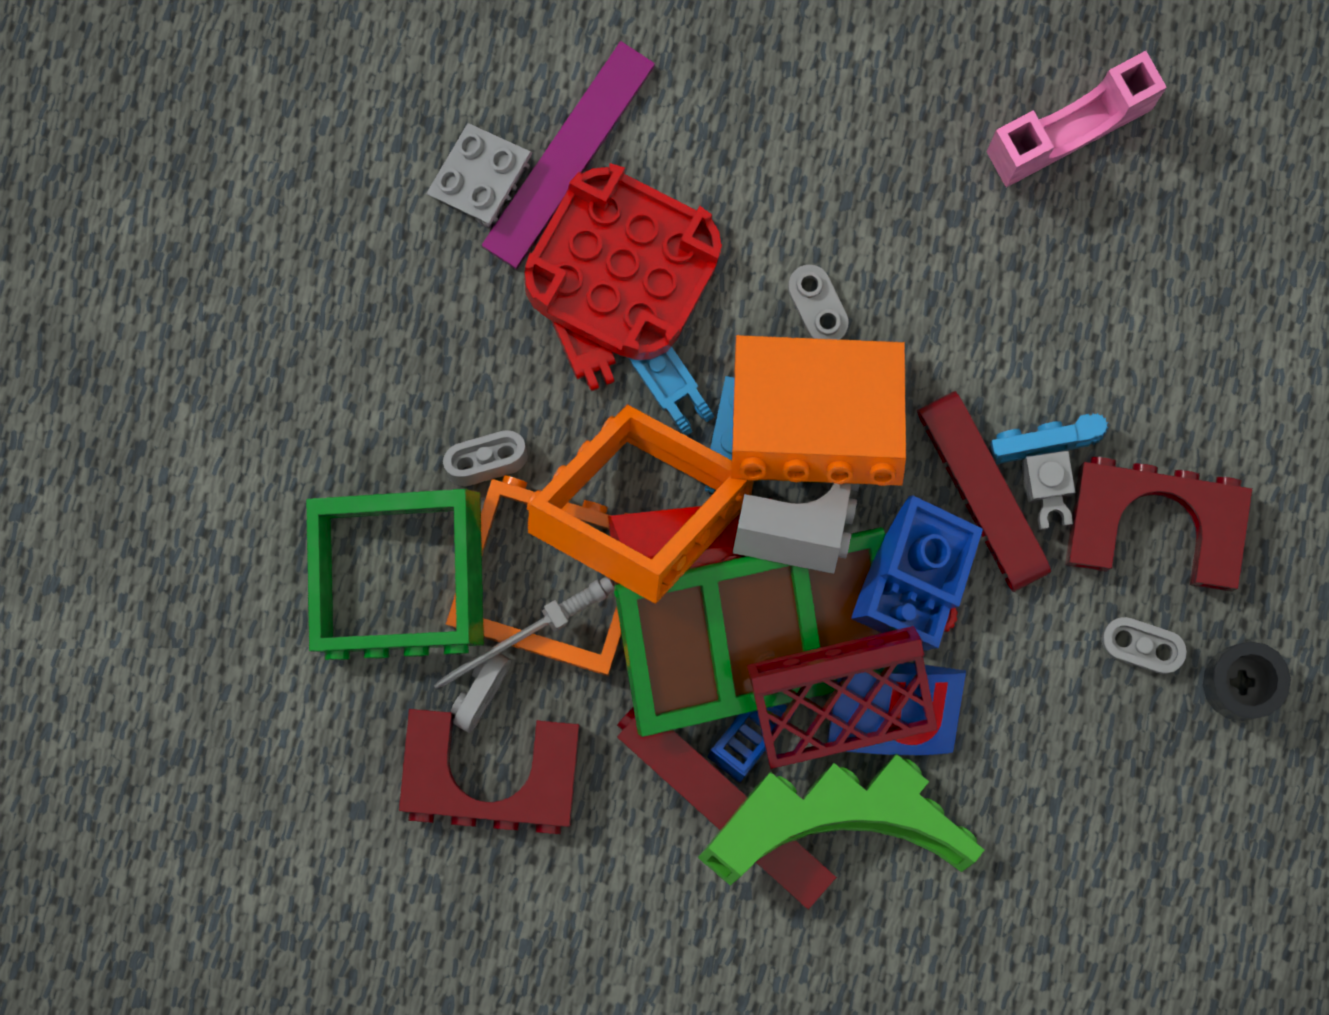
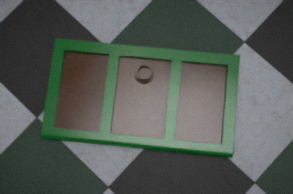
[614,527,886,737]

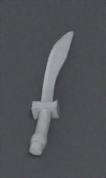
[434,577,615,689]

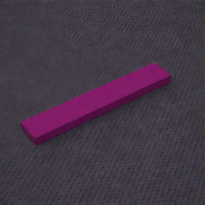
[481,41,655,270]

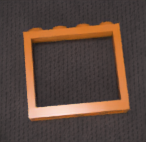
[526,404,753,604]
[446,475,630,677]

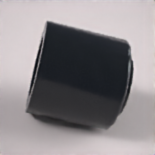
[1203,641,1291,721]

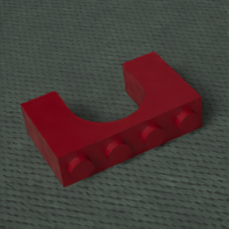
[1065,457,1253,592]
[399,709,580,835]

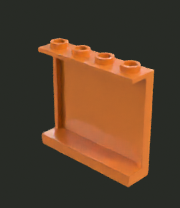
[731,335,906,486]

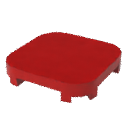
[524,163,722,360]

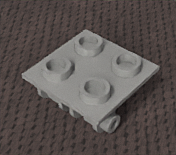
[426,123,532,228]

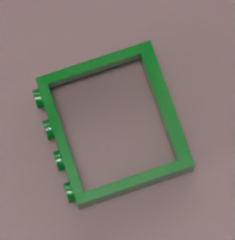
[306,489,484,660]

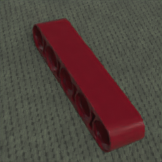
[917,391,1051,592]

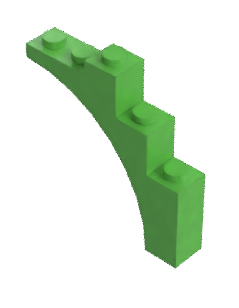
[697,754,985,886]

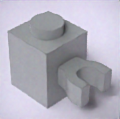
[1021,451,1075,530]

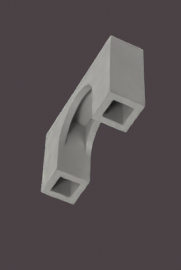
[733,482,860,574]

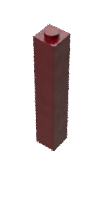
[617,707,837,910]

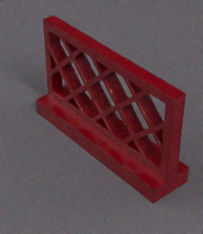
[747,626,938,769]

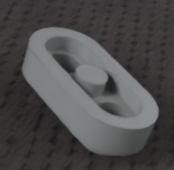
[788,265,849,340]
[443,430,528,486]
[1102,617,1187,674]
[451,653,511,733]

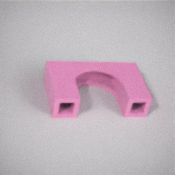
[986,51,1167,188]

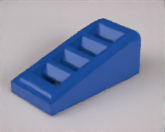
[707,704,795,783]

